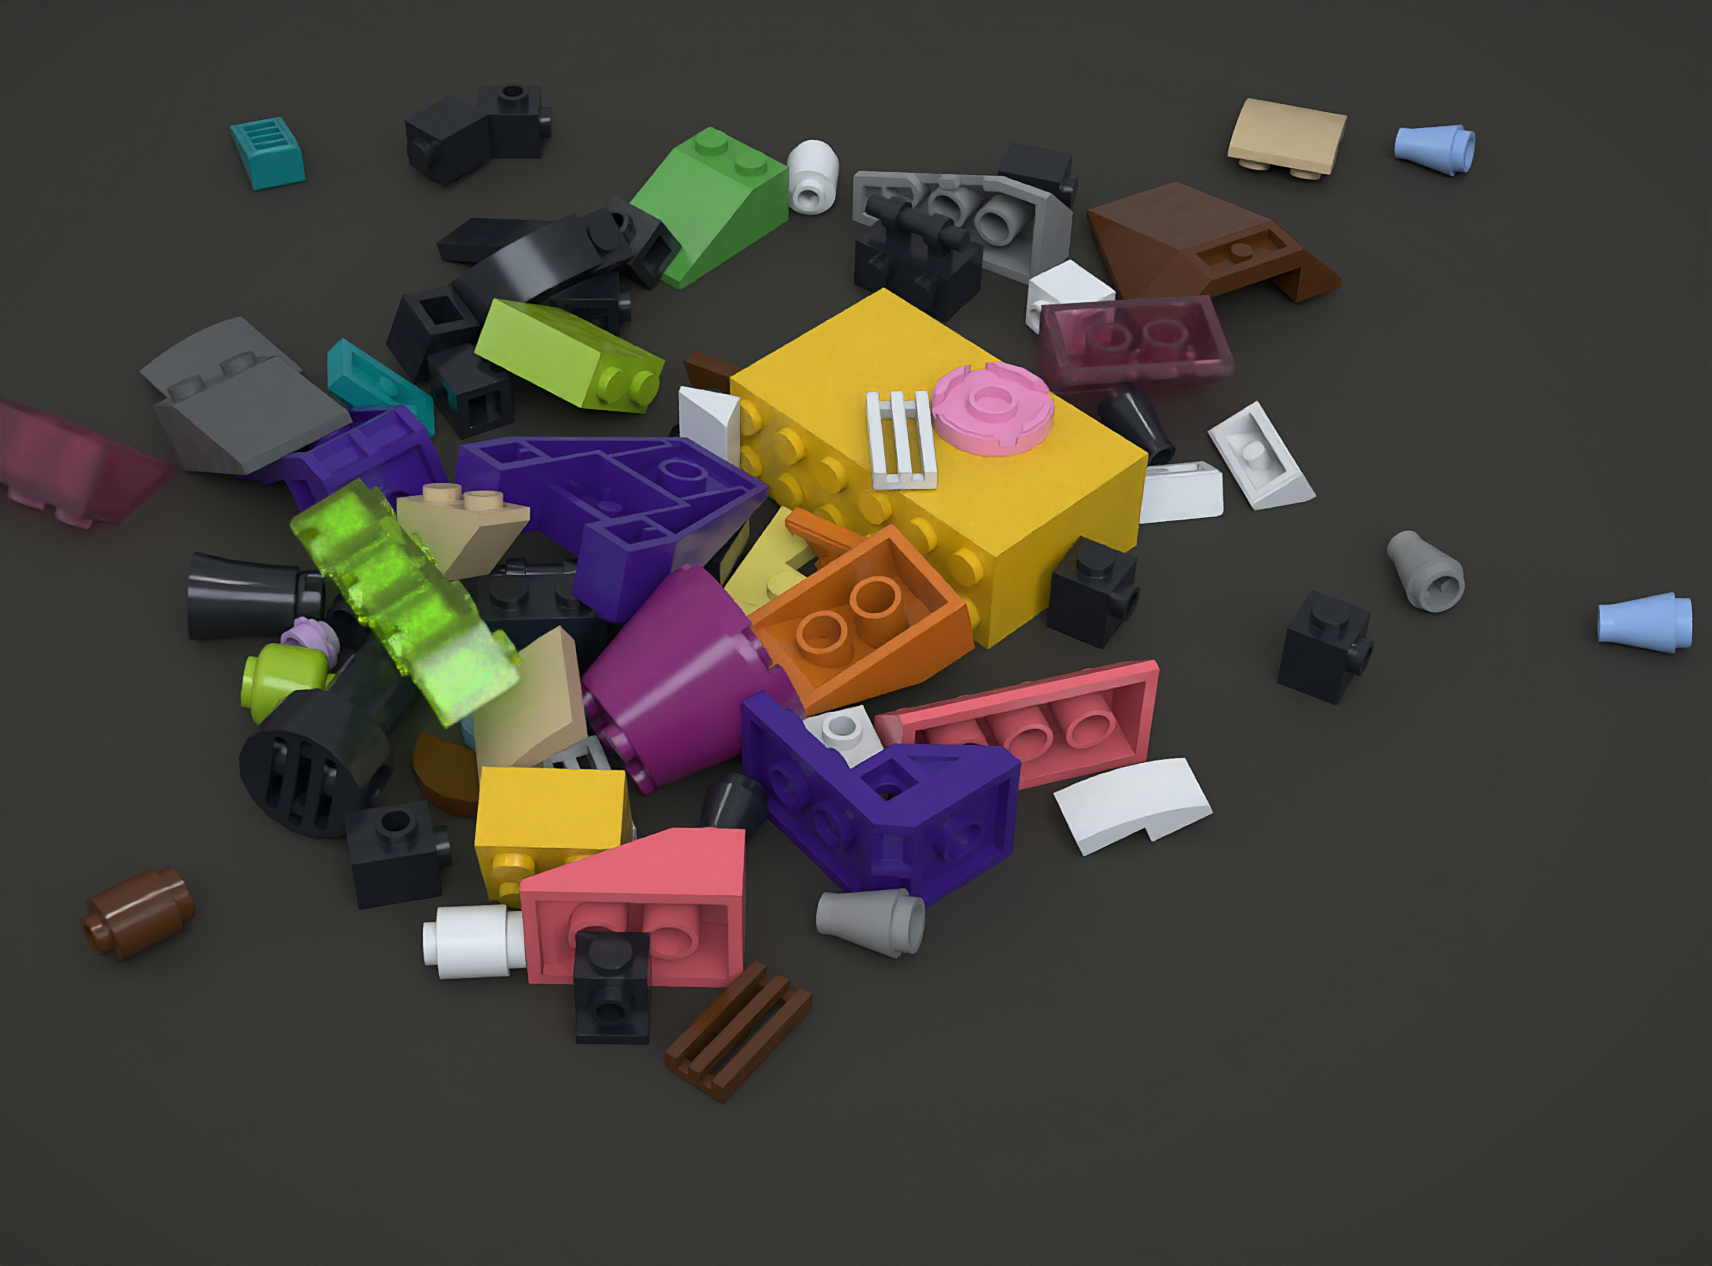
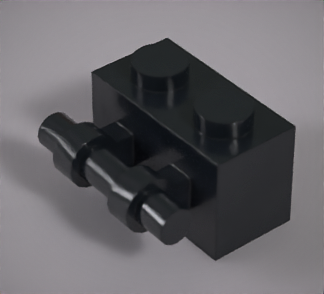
[854,194,984,323]
[476,556,610,673]

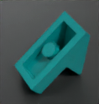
[327,338,435,438]

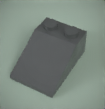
[153,350,353,475]

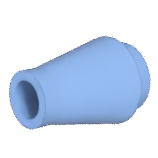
[1395,125,1475,176]
[1597,592,1692,654]

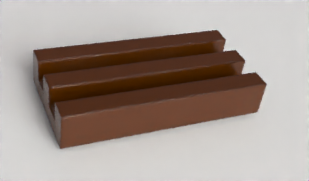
[665,959,812,1103]

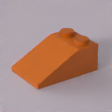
[747,523,975,717]

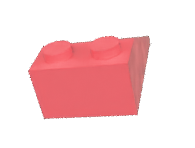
[520,827,746,988]

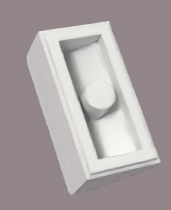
[679,386,740,469]
[1207,401,1317,511]
[1139,461,1224,524]

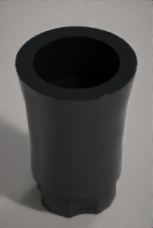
[187,551,326,641]

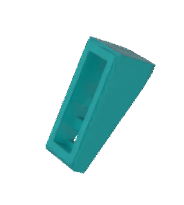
[230,116,306,191]

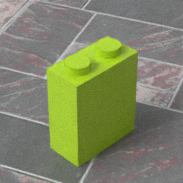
[474,298,665,414]

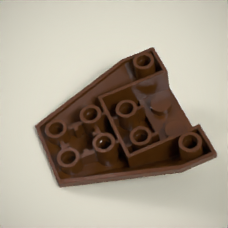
[1086,181,1342,350]

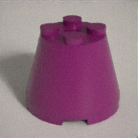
[580,563,807,797]

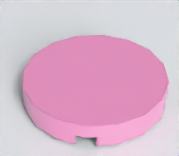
[931,362,1054,457]

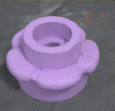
[281,617,340,673]

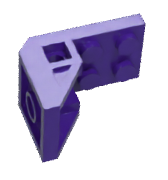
[234,405,450,587]
[742,690,1022,909]

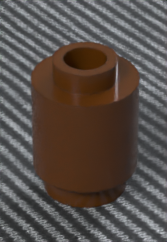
[80,866,195,963]

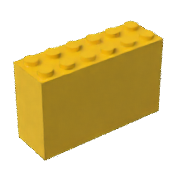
[730,288,1149,650]

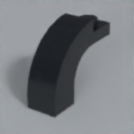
[446,207,634,345]

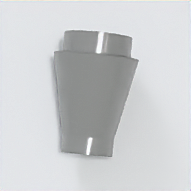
[1387,531,1465,613]
[816,888,925,959]

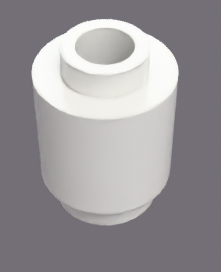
[787,140,839,215]
[423,904,527,979]

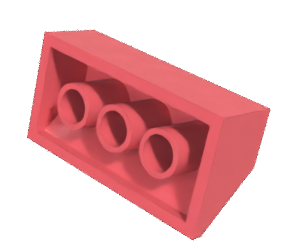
[874,660,1160,800]

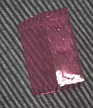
[1036,295,1235,394]
[0,397,178,529]

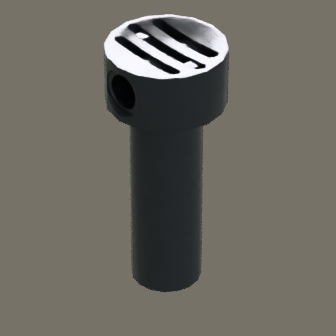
[238,579,473,839]

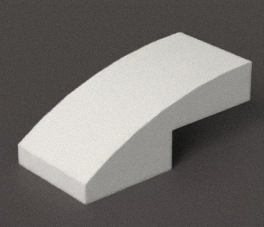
[1053,758,1213,856]

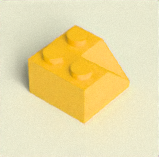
[474,766,633,909]

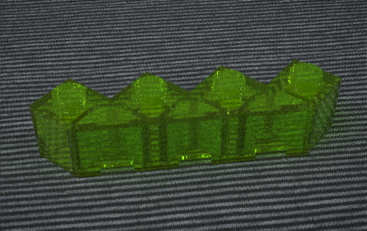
[291,478,522,729]

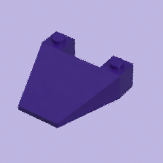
[454,437,770,624]

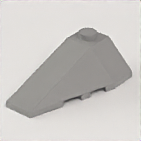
[852,171,1073,285]

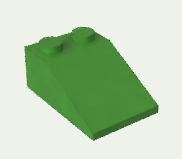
[630,126,789,291]

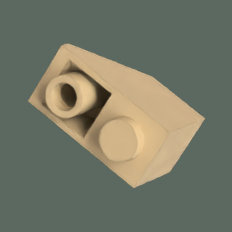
[397,483,530,583]

